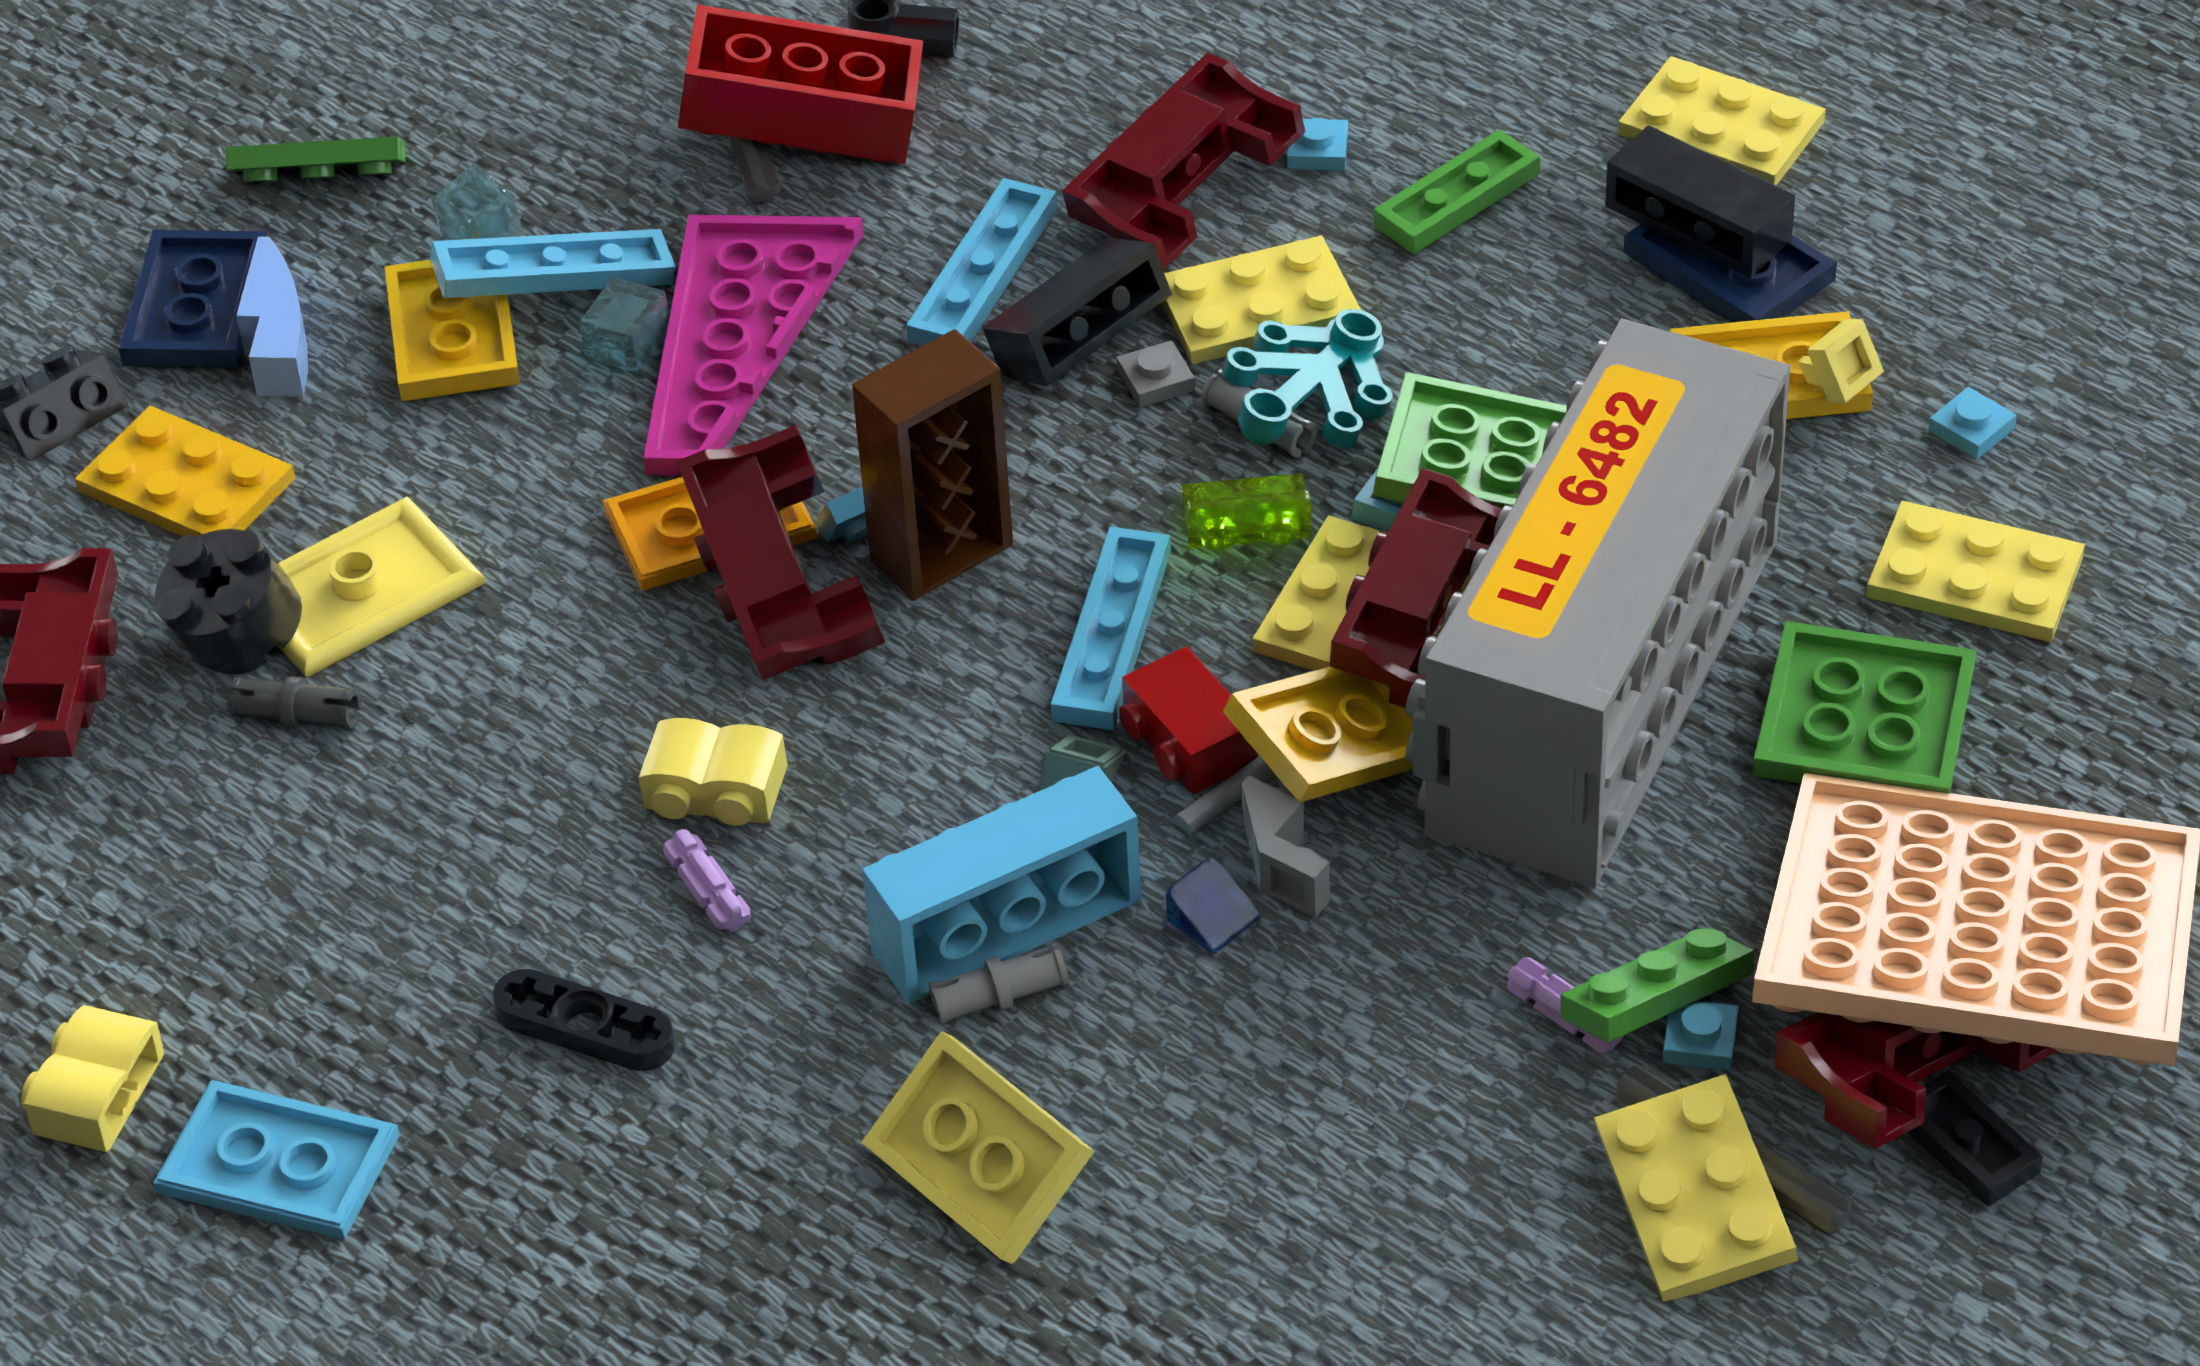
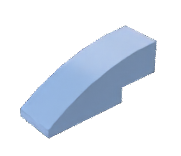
[236,237,308,397]

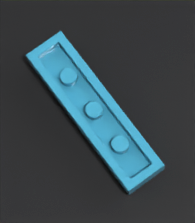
[906,178,1057,346]
[430,229,675,298]
[1051,527,1171,731]

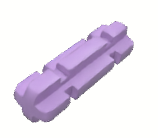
[663,829,751,933]
[1507,957,1624,1053]

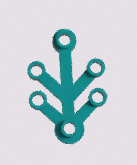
[1222,309,1393,448]

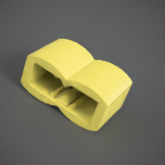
[638,718,788,826]
[21,1005,165,1152]

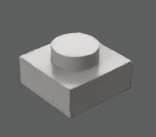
[1116,340,1195,408]

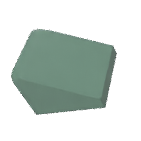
[1039,735,1127,791]

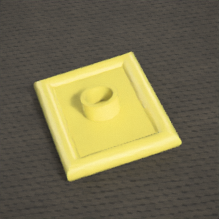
[277,496,486,678]

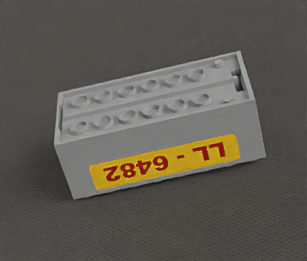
[1405,318,1790,888]

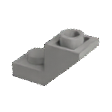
[1242,775,1330,918]

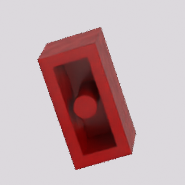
[1119,646,1258,795]

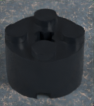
[155,529,302,674]

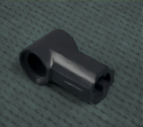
[847,0,959,56]

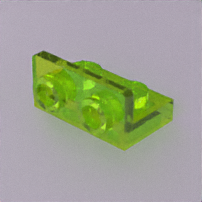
[1181,473,1312,551]

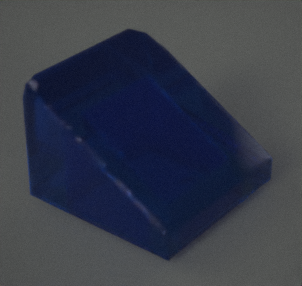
[1166,857,1261,954]

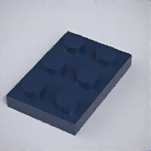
[1624,224,1837,323]
[118,230,268,368]

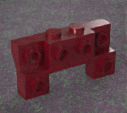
[1062,52,1305,270]
[676,425,886,680]
[1330,468,1502,708]
[0,548,119,774]
[1775,1012,2058,1149]

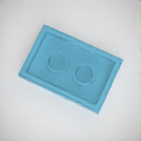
[153,1080,400,1240]

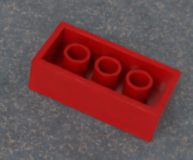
[678,4,923,164]

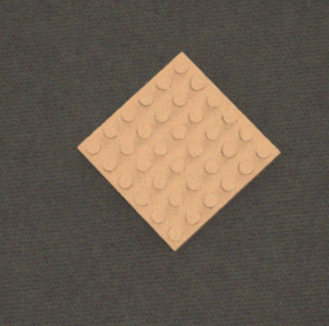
[1752,773,2200,1066]

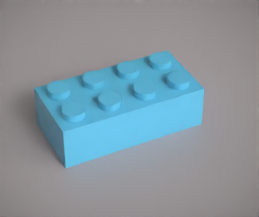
[862,766,1142,1004]

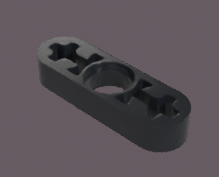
[493,969,675,1071]

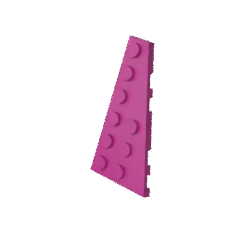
[643,215,864,476]

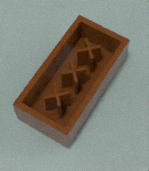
[852,329,1013,601]

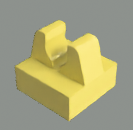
[1798,319,1884,403]

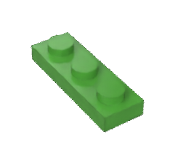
[1373,129,1540,255]
[225,136,406,183]
[1560,927,1754,1043]

